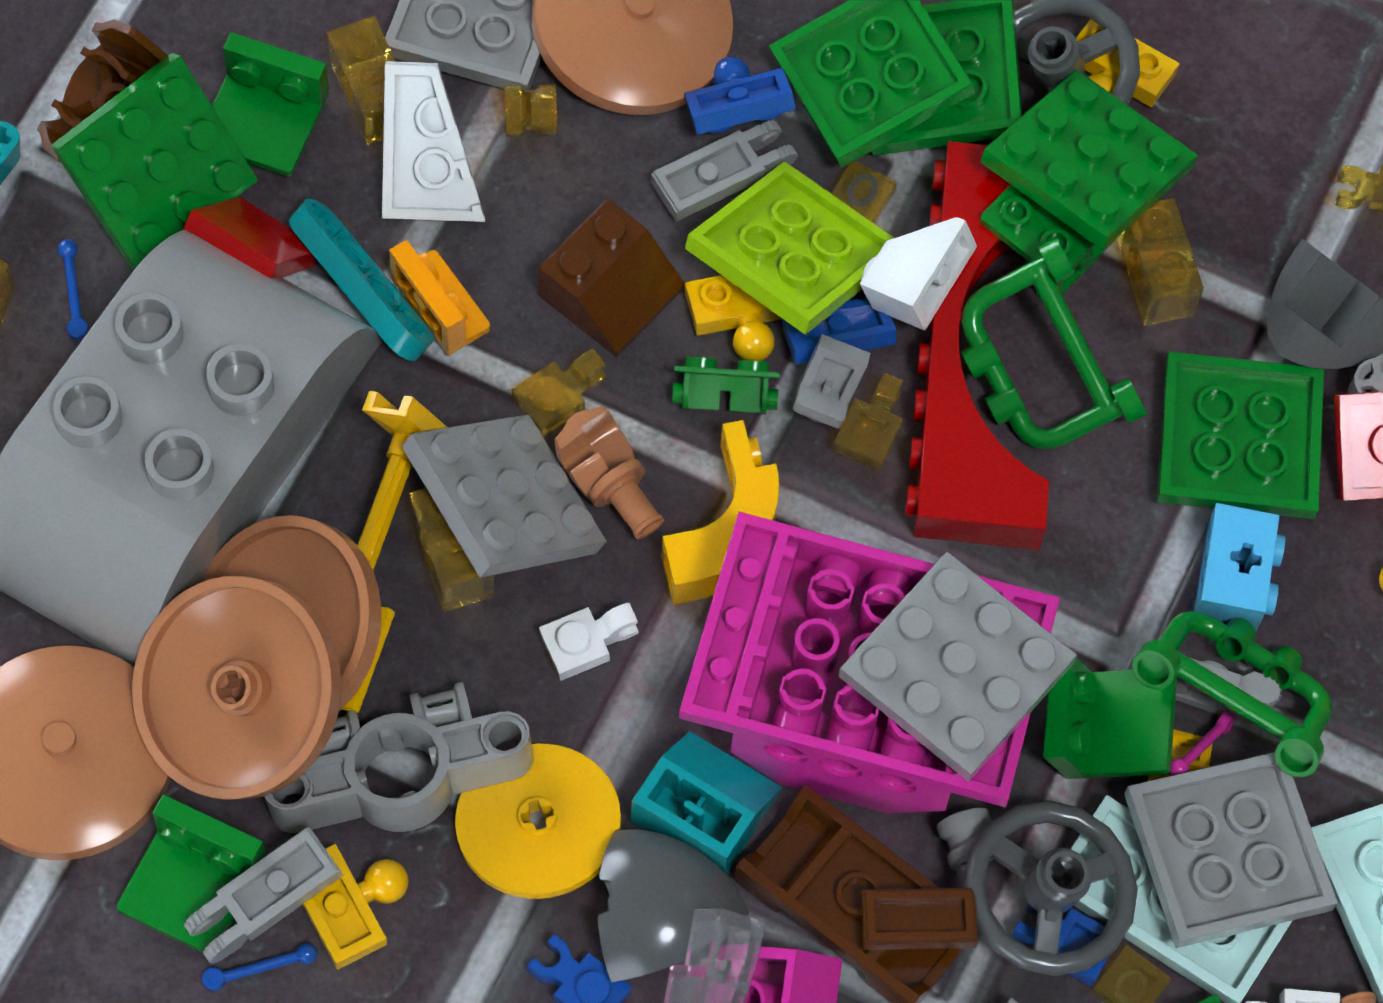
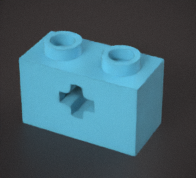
[1194,503,1286,632]

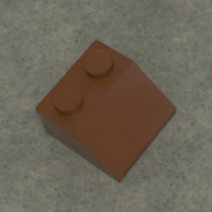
[539,199,685,358]

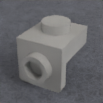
[793,334,871,429]

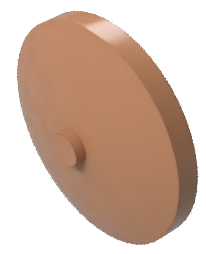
[532,0,733,115]
[200,515,381,711]
[132,576,341,800]
[0,646,171,860]

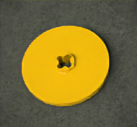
[455,744,621,899]

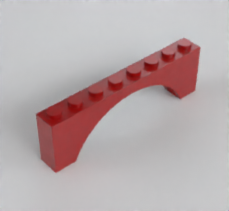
[905,141,1049,550]

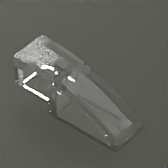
[664,909,766,1003]

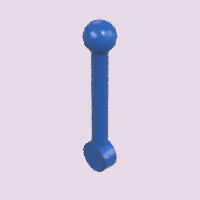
[57,239,89,341]
[202,943,318,992]

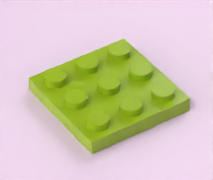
[685,161,894,335]

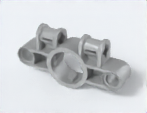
[264,681,534,833]

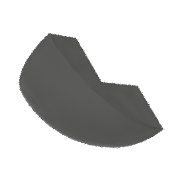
[1267,239,1383,369]
[598,829,750,982]

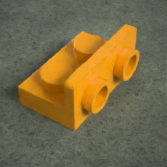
[389,240,490,356]

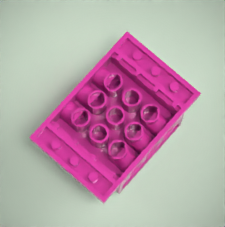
[679,512,1060,814]

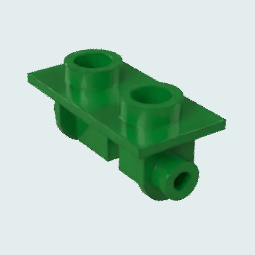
[672,357,780,415]

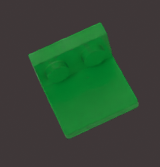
[212,32,330,177]
[980,185,1116,298]
[1043,657,1177,779]
[117,795,266,953]

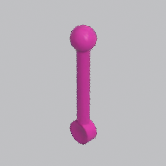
[1169,711,1236,776]

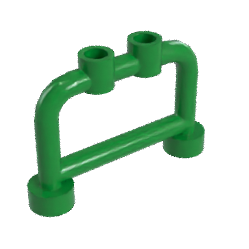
[961,237,1148,450]
[1132,611,1333,777]

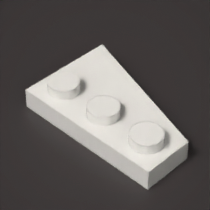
[382,61,485,222]

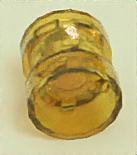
[504,84,557,137]

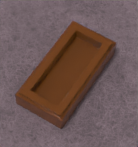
[861,888,978,950]

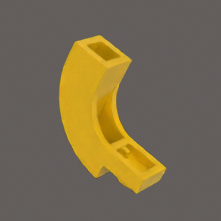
[661,420,779,605]

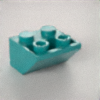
[630,731,783,875]

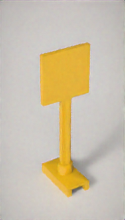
[341,391,448,713]

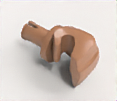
[555,406,664,540]

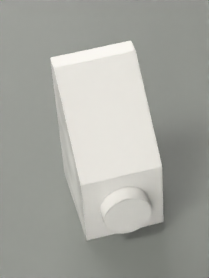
[860,217,977,331]

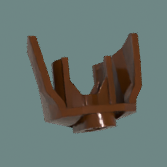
[37,19,168,162]

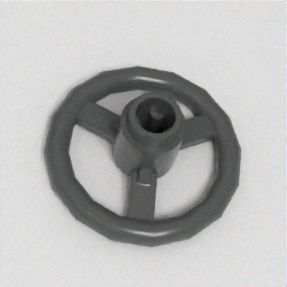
[1014,0,1140,105]
[963,801,1138,976]

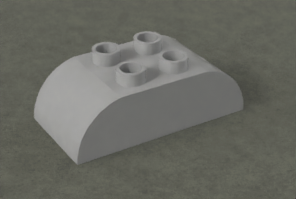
[0,229,381,667]

